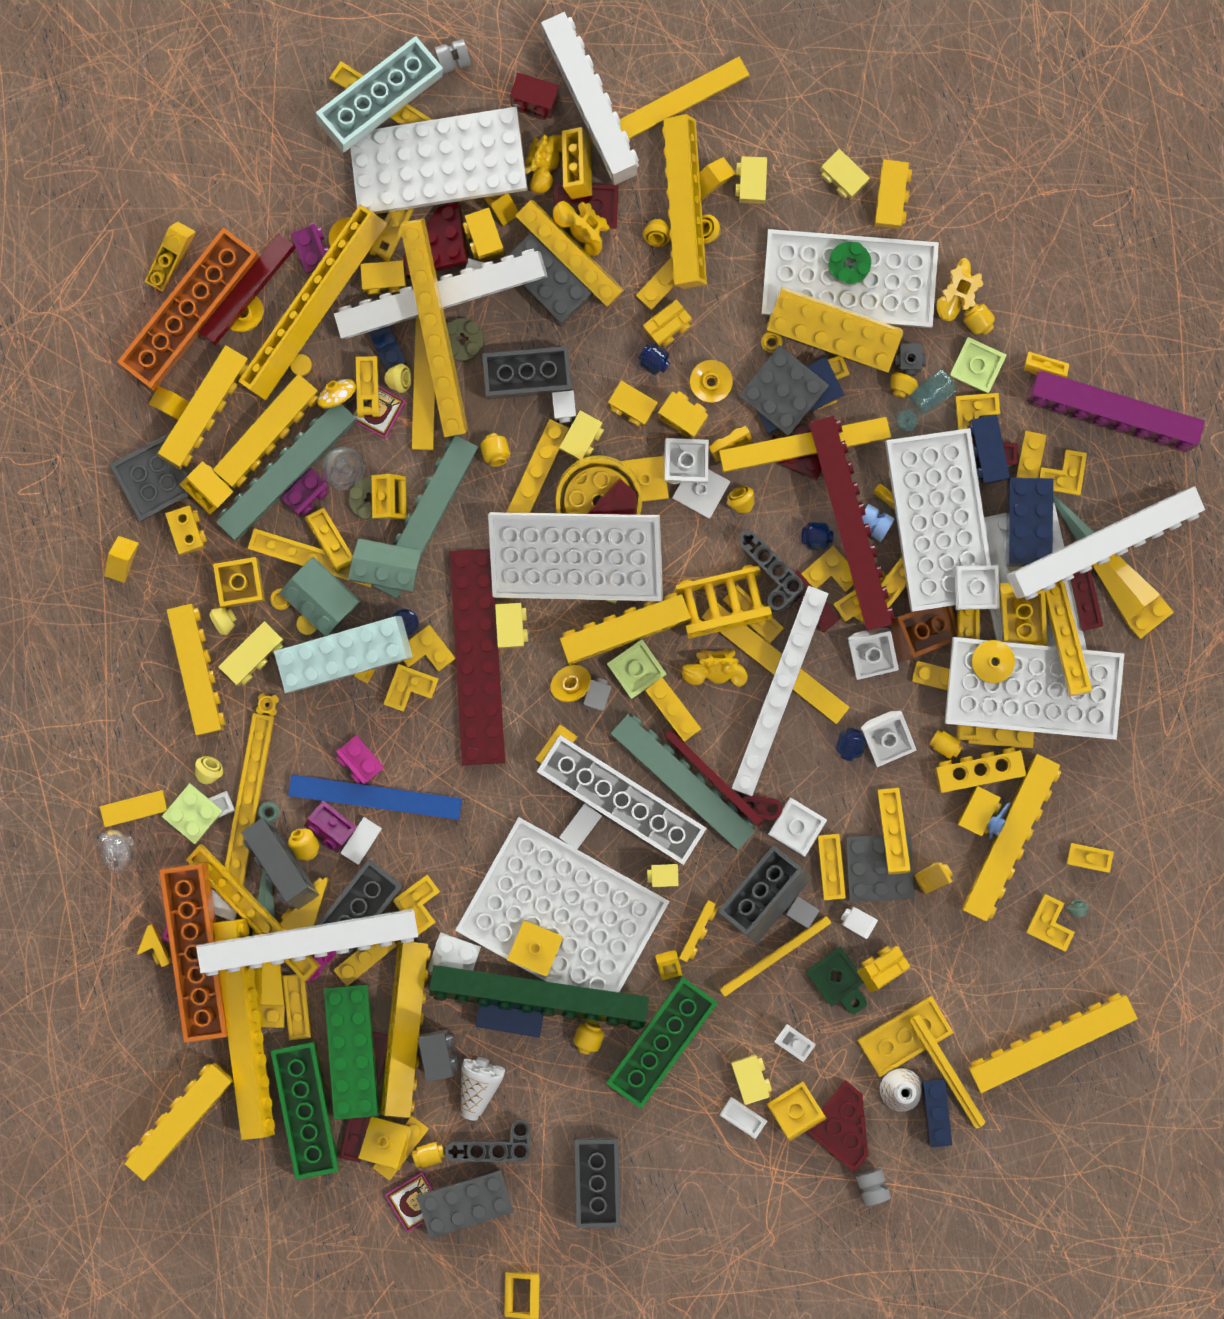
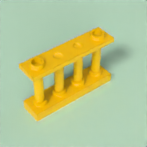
[676,565,772,639]

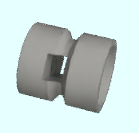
[435,39,471,74]
[856,1168,891,1206]

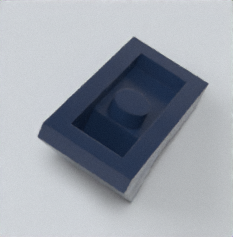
[369,326,407,371]

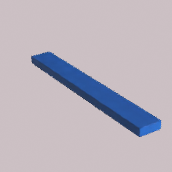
[288,775,462,820]

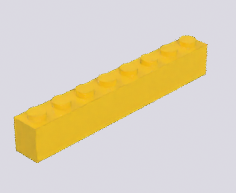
[662,114,707,289]
[961,754,1061,922]
[380,940,431,1118]
[968,993,1138,1093]

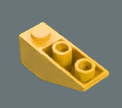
[145,222,196,292]
[913,862,953,894]
[280,877,329,930]

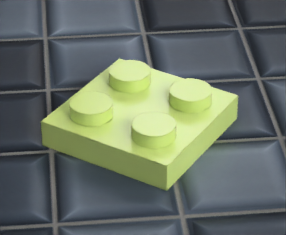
[949,337,1007,394]
[607,639,667,699]
[162,783,223,844]

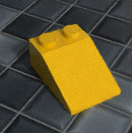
[999,582,1048,646]

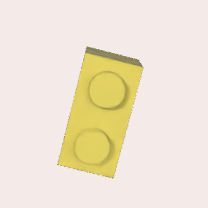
[820,149,870,200]
[735,156,767,204]
[559,411,604,460]
[495,603,528,649]
[647,864,679,887]
[731,1054,772,1105]

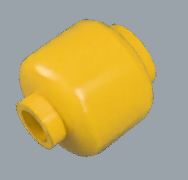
[963,303,995,335]
[480,433,510,467]
[288,829,320,861]
[573,1022,604,1055]

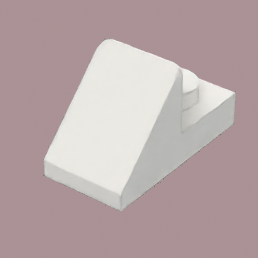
[774,1024,816,1062]

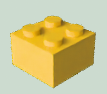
[463,208,504,263]
[658,391,708,439]
[213,557,265,608]

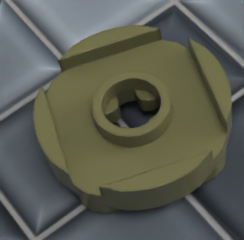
[447,318,484,362]
[349,477,379,521]

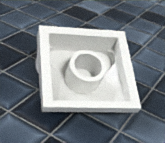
[663,438,709,484]
[848,628,899,680]
[861,711,917,767]
[427,932,481,975]

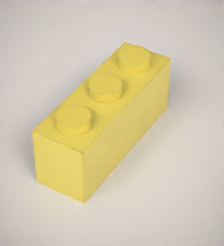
[219,621,284,686]

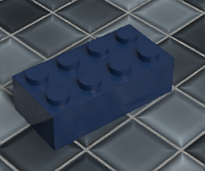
[1006,478,1054,566]

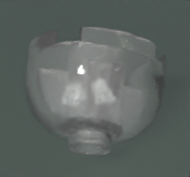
[322,446,366,490]
[95,830,135,874]

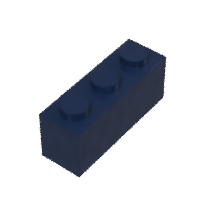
[967,415,1010,485]
[475,1005,544,1038]
[921,1078,952,1147]

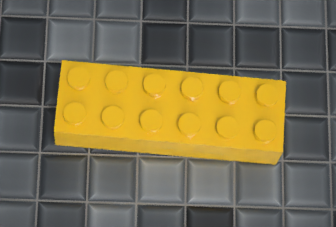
[766,286,903,373]
[560,592,691,665]
[124,1062,234,1181]

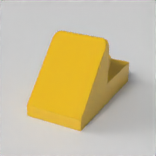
[483,194,519,226]
[137,924,172,967]

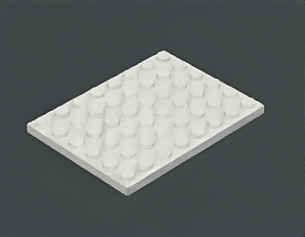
[455,817,670,992]

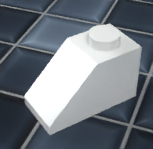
[841,906,878,939]

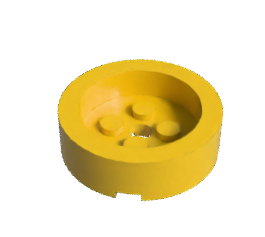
[555,455,642,515]

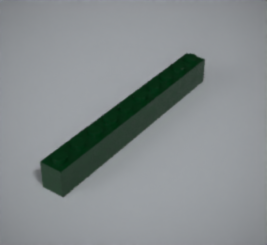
[429,965,649,1030]

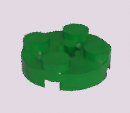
[828,242,871,285]

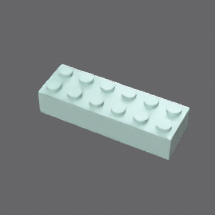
[316,36,443,153]
[274,616,413,693]

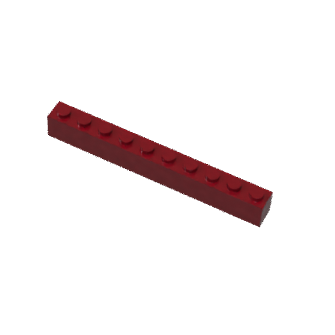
[809,415,895,632]

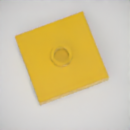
[621,456,669,502]
[507,920,564,977]
[767,1082,826,1142]
[359,1117,412,1170]

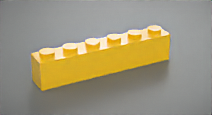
[515,200,625,307]
[158,345,248,470]
[213,373,319,489]
[167,604,226,736]

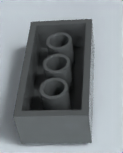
[501,232,592,326]
[482,346,572,400]
[241,818,320,910]
[718,845,812,944]
[317,859,404,955]
[418,1029,460,1082]
[575,1137,620,1228]
[417,1169,514,1239]

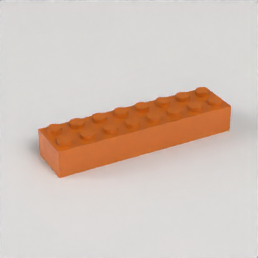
[117,227,259,391]
[159,862,228,1043]

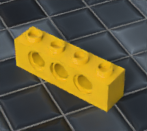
[934,747,1026,793]

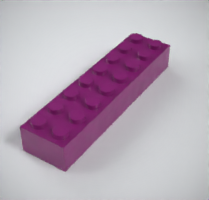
[1027,370,1205,452]

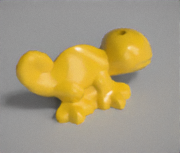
[524,134,562,194]
[553,201,609,256]
[936,258,983,321]
[681,649,748,687]

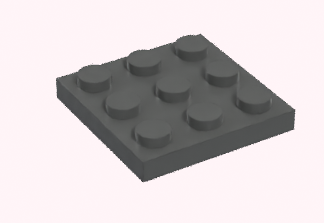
[739,345,830,436]
[110,435,190,522]
[846,834,914,902]

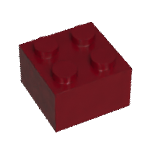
[510,72,559,120]

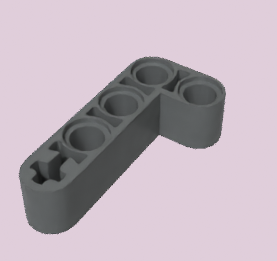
[739,530,805,613]
[445,1119,531,1162]

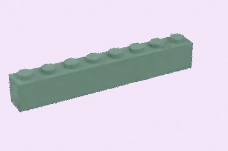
[217,404,358,542]
[374,435,479,600]
[610,714,755,850]

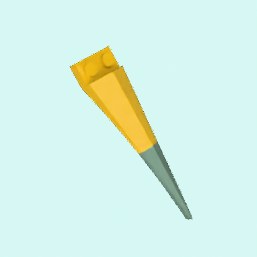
[1053,494,1174,640]
[252,868,285,1028]

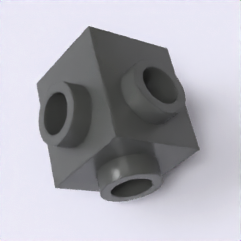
[895,344,926,376]

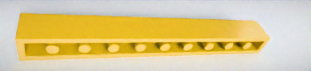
[238,204,387,400]
[400,218,468,437]
[213,918,275,1140]

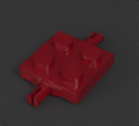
[771,426,822,480]

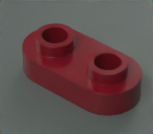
[741,795,782,820]

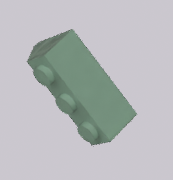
[348,538,422,593]
[279,557,361,636]

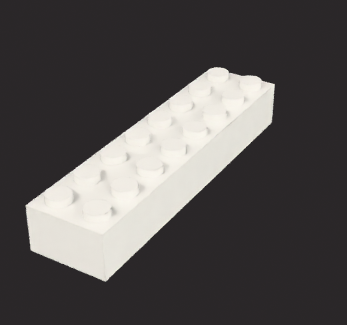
[541,12,639,185]
[536,735,707,865]

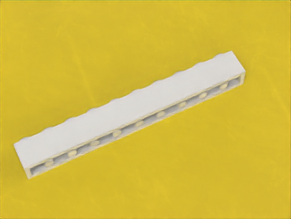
[334,249,548,339]
[1006,486,1205,600]
[732,586,829,796]
[196,909,418,976]

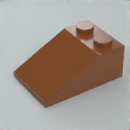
[886,606,957,662]

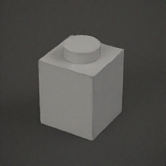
[583,677,612,712]
[785,896,820,928]

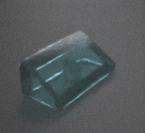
[909,369,957,415]

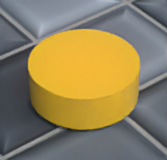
[290,354,312,376]
[297,615,317,635]

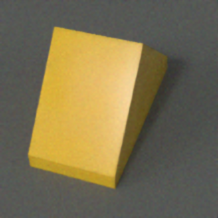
[699,157,736,200]
[148,386,190,420]
[104,536,139,583]

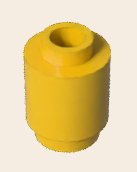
[929,730,963,760]
[412,1142,445,1168]

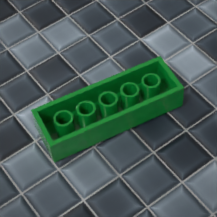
[606,976,718,1109]
[324,985,380,1120]
[271,1041,340,1180]

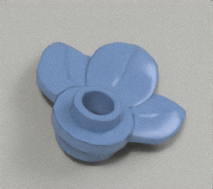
[987,802,1011,840]

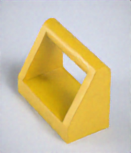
[371,474,407,520]
[504,1272,540,1319]

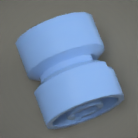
[862,504,894,542]

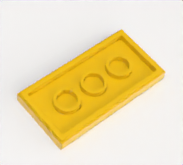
[857,996,954,1077]

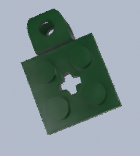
[806,946,867,1014]

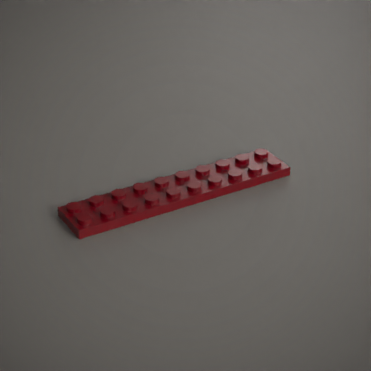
[449,549,505,766]

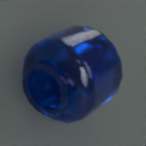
[638,343,670,375]
[801,522,834,550]
[393,609,420,637]
[836,728,866,761]

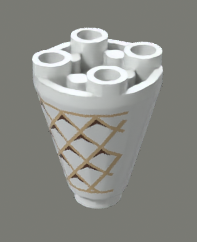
[461,1057,505,1120]
[880,1068,923,1112]

